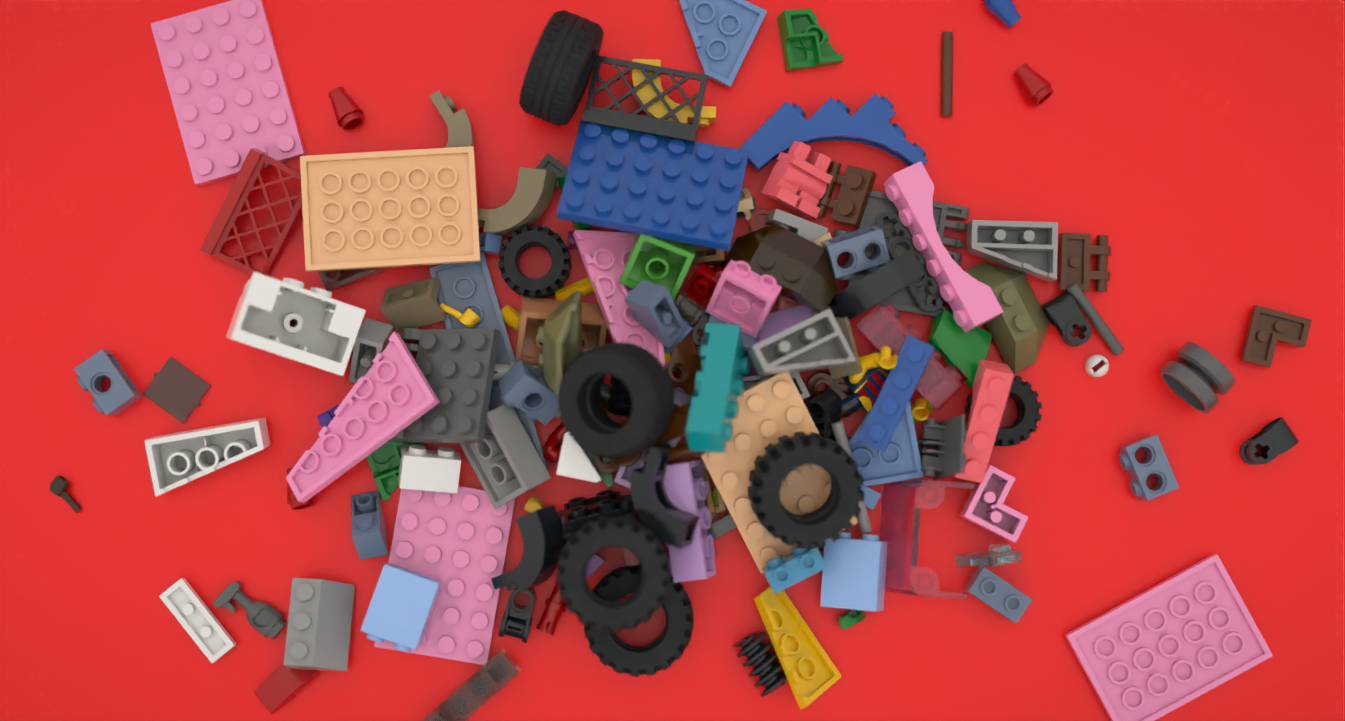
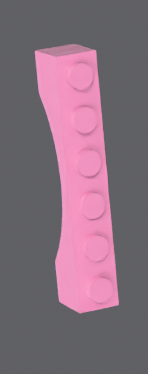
[883,161,1003,333]

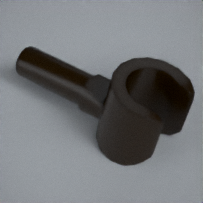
[50,475,82,513]

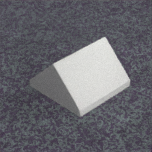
[556,432,603,483]

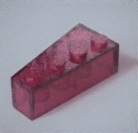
[856,302,964,411]

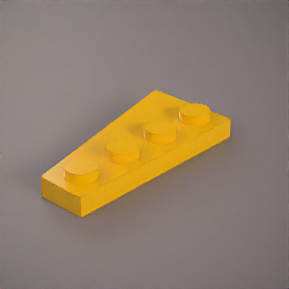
[753,586,842,709]

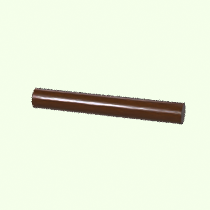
[941,32,953,117]

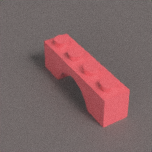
[954,359,1014,483]

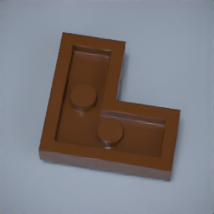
[1240,305,1311,368]

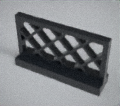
[582,55,708,143]

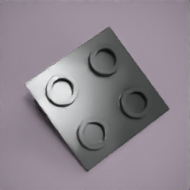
[921,414,967,480]

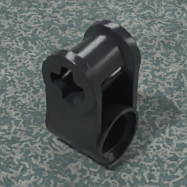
[1042,291,1092,347]
[805,389,842,442]
[1239,417,1299,465]
[498,588,537,643]

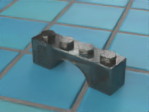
[422,648,521,721]

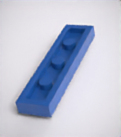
[858,335,935,453]

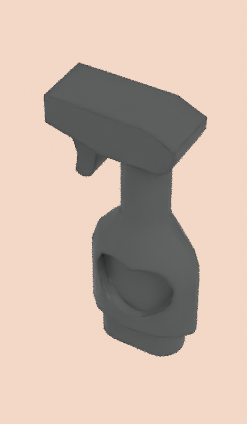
[212,581,287,640]

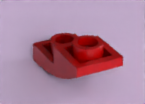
[675,262,721,324]
[254,664,318,715]

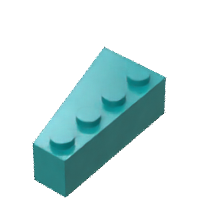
[686,323,750,453]

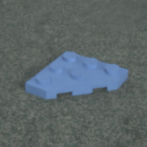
[679,0,767,88]
[848,401,924,487]

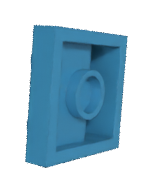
[762,544,827,594]

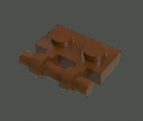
[817,161,877,228]
[1058,233,1111,292]

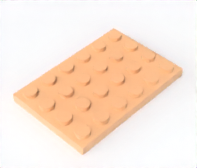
[300,146,481,272]
[700,373,858,574]

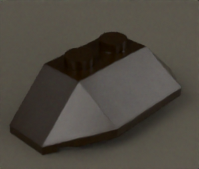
[723,223,838,313]

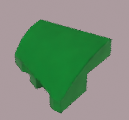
[777,8,844,71]
[927,309,992,387]
[366,441,424,502]

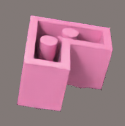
[959,465,1029,543]

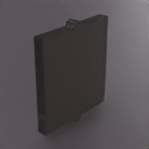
[143,356,212,423]

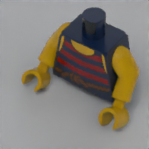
[841,346,930,421]

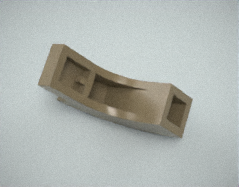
[429,90,475,149]
[478,167,556,235]

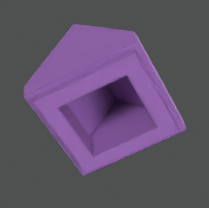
[586,553,605,577]

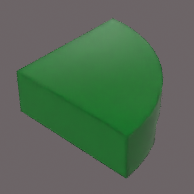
[836,610,866,630]

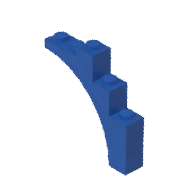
[739,93,928,173]

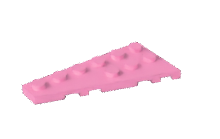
[573,230,665,367]
[286,332,440,503]

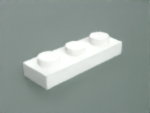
[159,578,237,663]

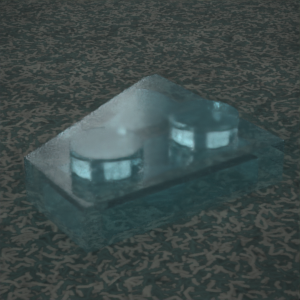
[955,543,1022,566]

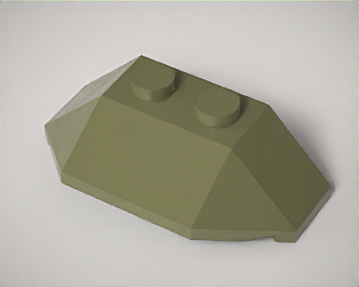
[965,262,1050,374]
[538,291,582,396]

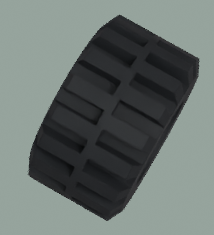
[498,225,572,299]
[965,376,1042,446]

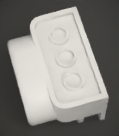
[226,272,366,376]

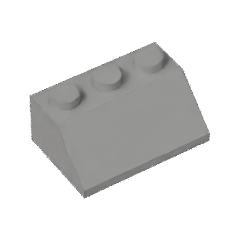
[459,404,551,509]
[284,578,356,672]

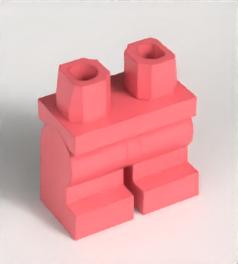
[761,141,833,219]

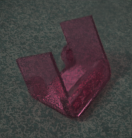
[879,479,974,599]

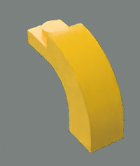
[632,59,716,127]

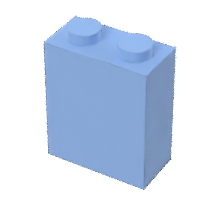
[820,532,888,612]
[360,563,442,652]

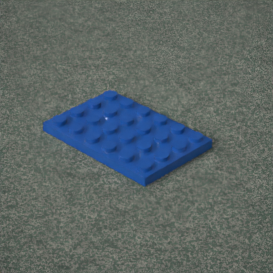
[557,119,749,251]

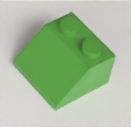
[619,234,696,301]

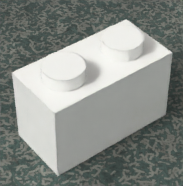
[398,445,461,493]

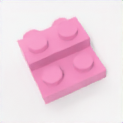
[705,259,782,339]

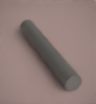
[1066,282,1124,356]

